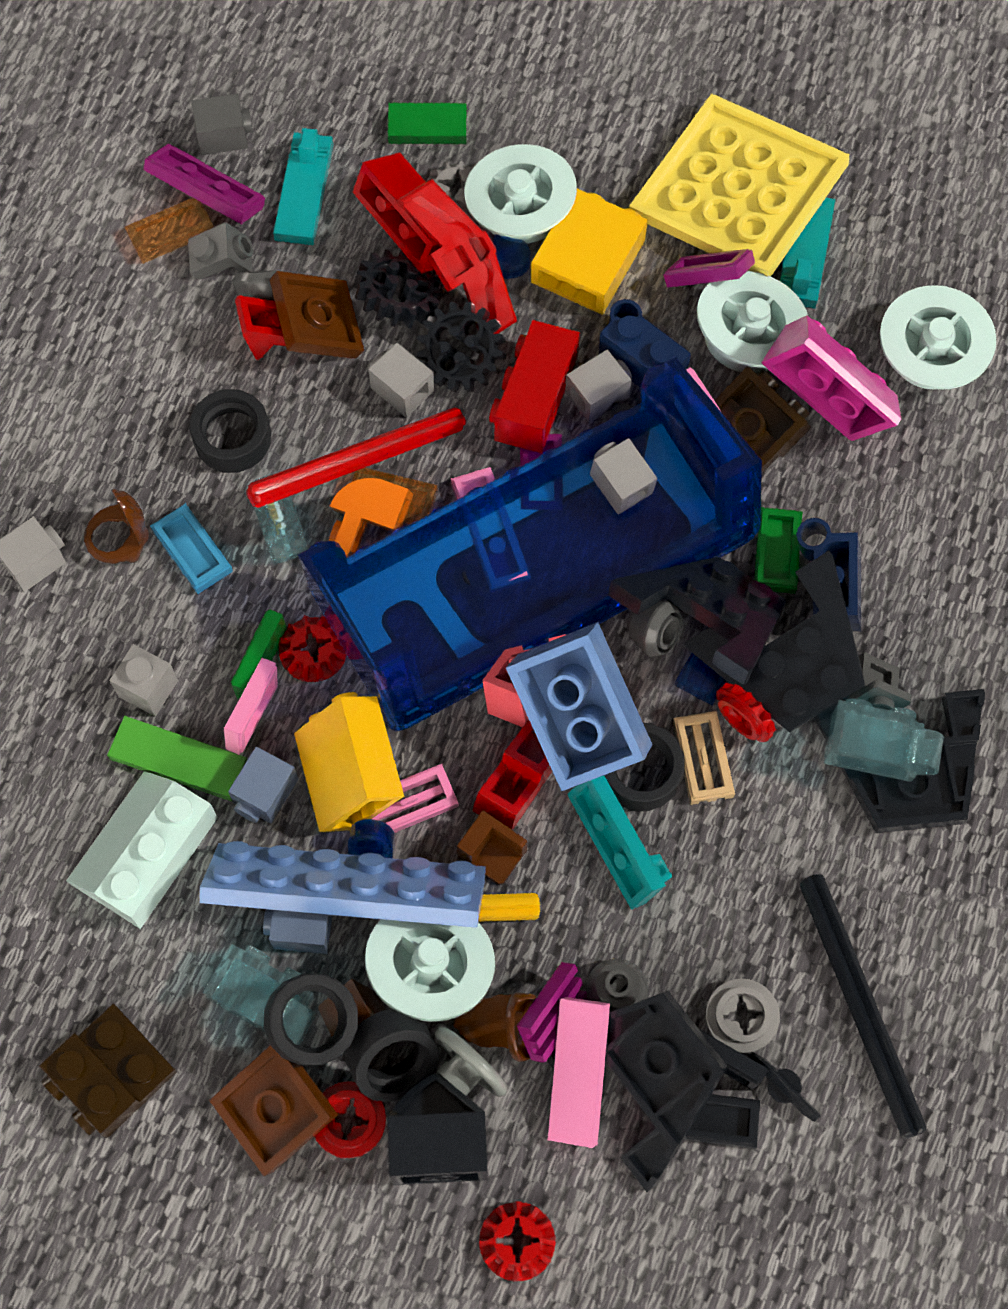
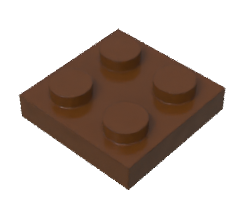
[269,271,365,359]
[209,1046,338,1176]

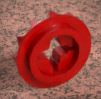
[279,615,348,682]
[716,683,776,742]
[314,1081,386,1159]
[479,1201,556,1281]

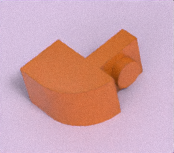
[329,478,414,562]

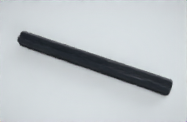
[800,874,927,1139]

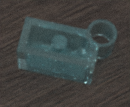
[824,698,944,782]
[203,944,317,1045]

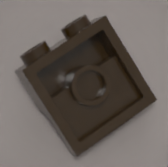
[689,366,811,482]
[39,1003,177,1138]

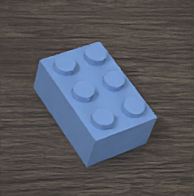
[506,622,652,791]

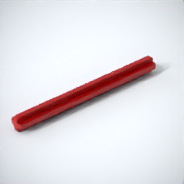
[246,408,466,508]

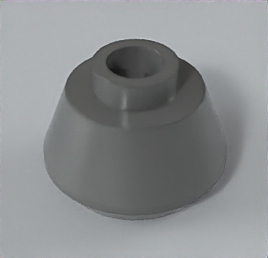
[232,270,277,301]
[627,601,683,658]
[586,958,648,1013]

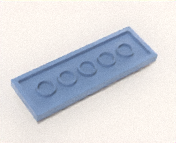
[200,841,486,928]

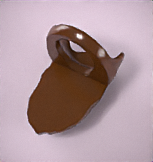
[84,489,150,564]
[454,992,537,1062]

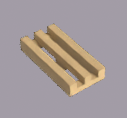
[673,711,735,805]

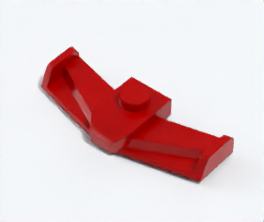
[395,179,517,334]

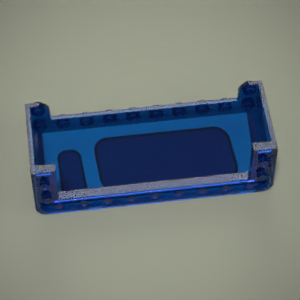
[298,358,762,731]

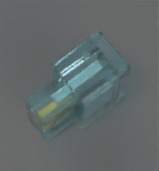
[253,473,309,565]

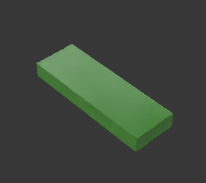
[107,716,248,802]

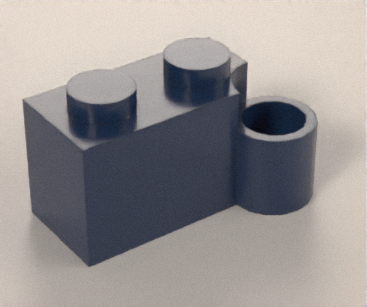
[598,299,691,403]
[796,518,861,632]

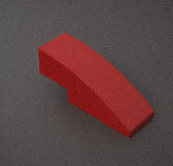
[472,720,552,830]

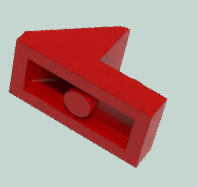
[235,295,286,360]

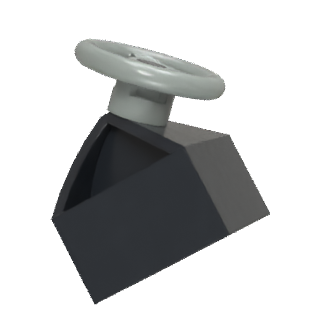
[387,1027,508,1186]

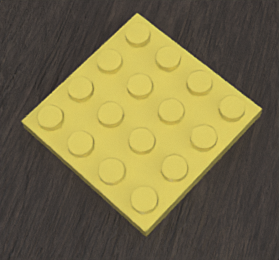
[629,94,849,277]

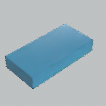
[150,503,233,594]

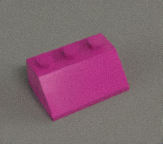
[761,315,901,441]

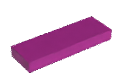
[143,144,266,224]

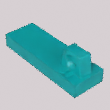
[273,128,334,245]
[780,197,836,309]
[567,775,672,910]

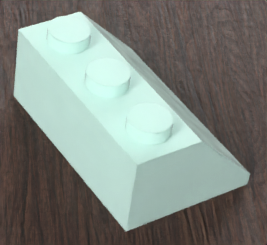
[66,771,218,929]

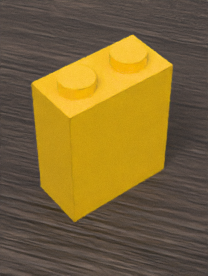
[531,188,648,315]
[294,692,404,832]

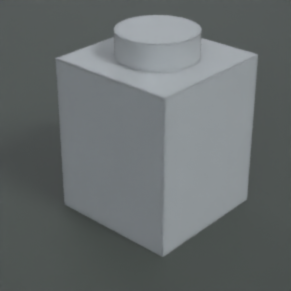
[368,342,434,418]
[565,350,632,423]
[590,438,658,515]
[0,516,66,592]
[109,644,178,717]

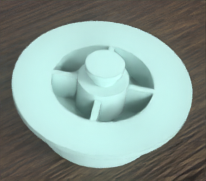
[464,144,577,244]
[697,271,808,373]
[880,285,996,390]
[365,919,495,1022]

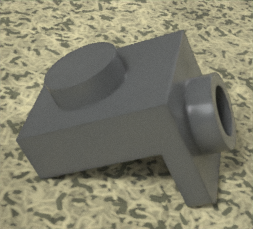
[188,222,253,280]
[850,652,911,719]

